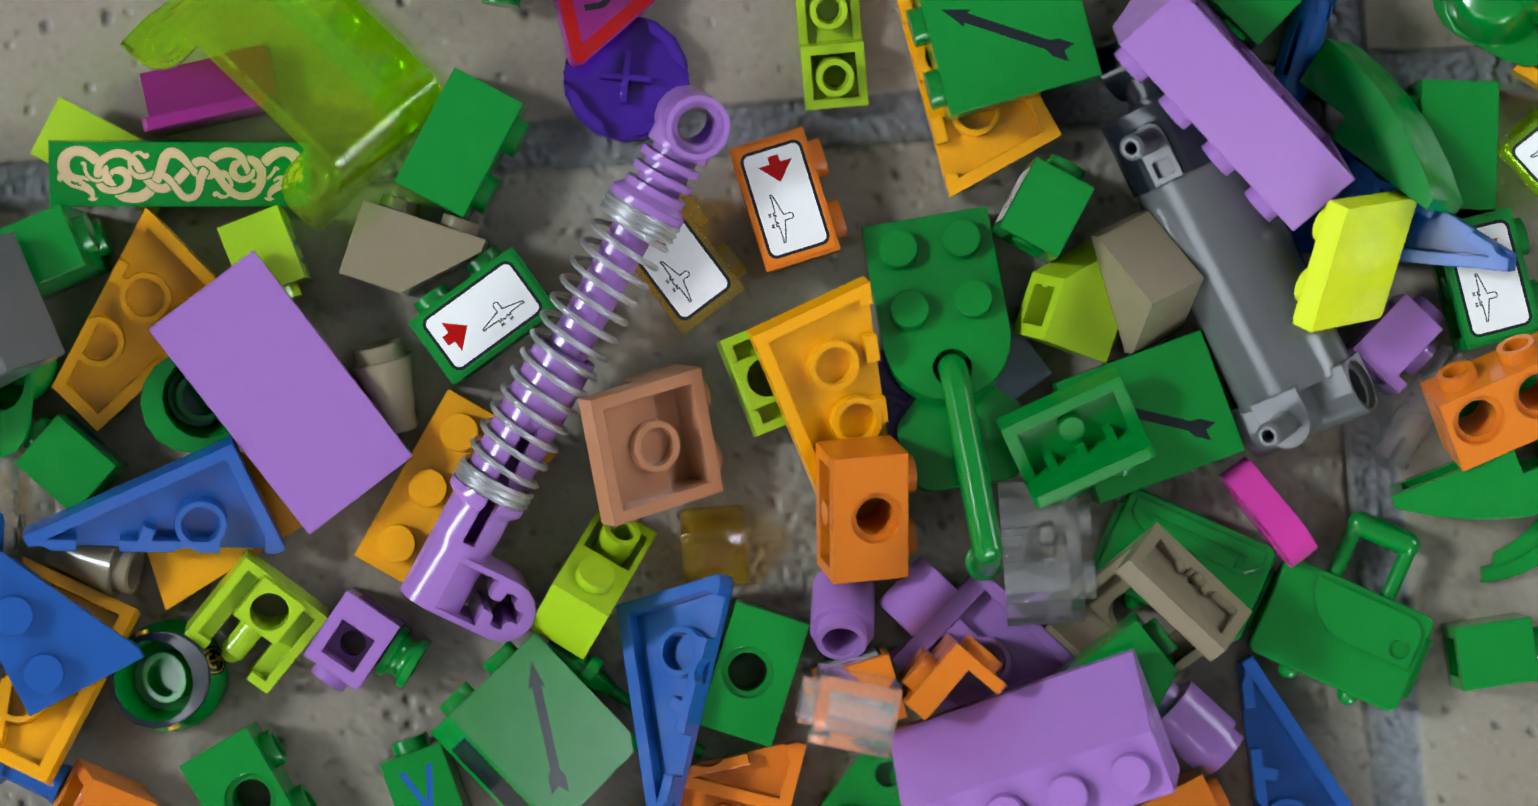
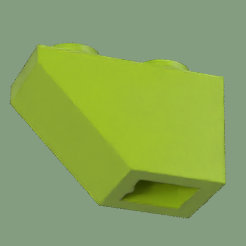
[1012,239,1120,363]
[530,509,658,660]

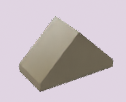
[1091,210,1204,354]

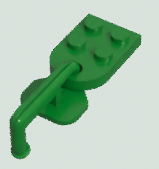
[861,206,1022,581]

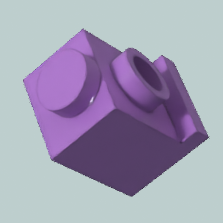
[1345,294,1445,394]
[303,587,407,692]

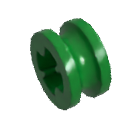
[374,625,432,690]

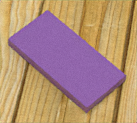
[148,250,413,535]

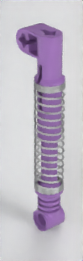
[400,85,730,642]

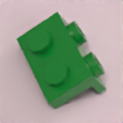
[996,365,1156,509]

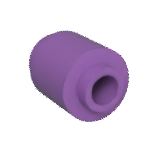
[810,571,876,660]
[1157,680,1243,774]

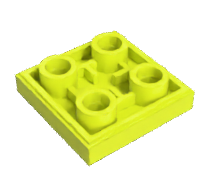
[1292,190,1417,332]

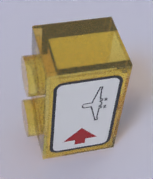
[606,194,748,337]

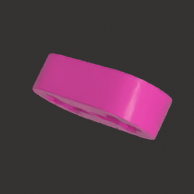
[1219,457,1318,568]

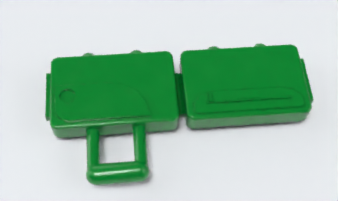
[1092,489,1433,712]

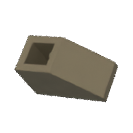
[339,193,491,295]

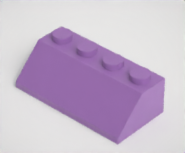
[1113,0,1355,232]
[889,648,1180,806]

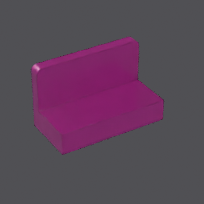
[140,46,282,138]

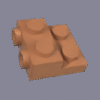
[578,364,724,527]

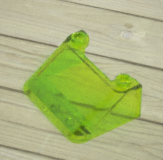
[120,0,441,231]

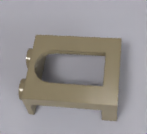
[1045,522,1252,676]

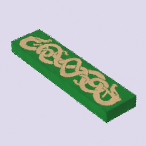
[48,140,311,207]

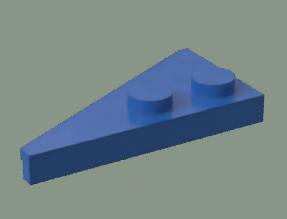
[1291,139,1517,272]
[22,436,286,554]
[0,550,144,716]
[616,574,734,806]
[1235,654,1353,806]

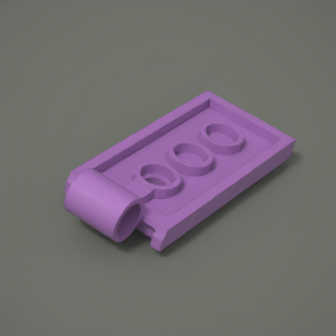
[877,556,1073,711]

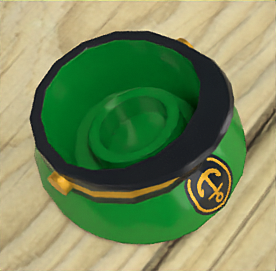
[108,619,228,732]

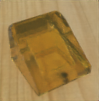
[680,505,748,584]

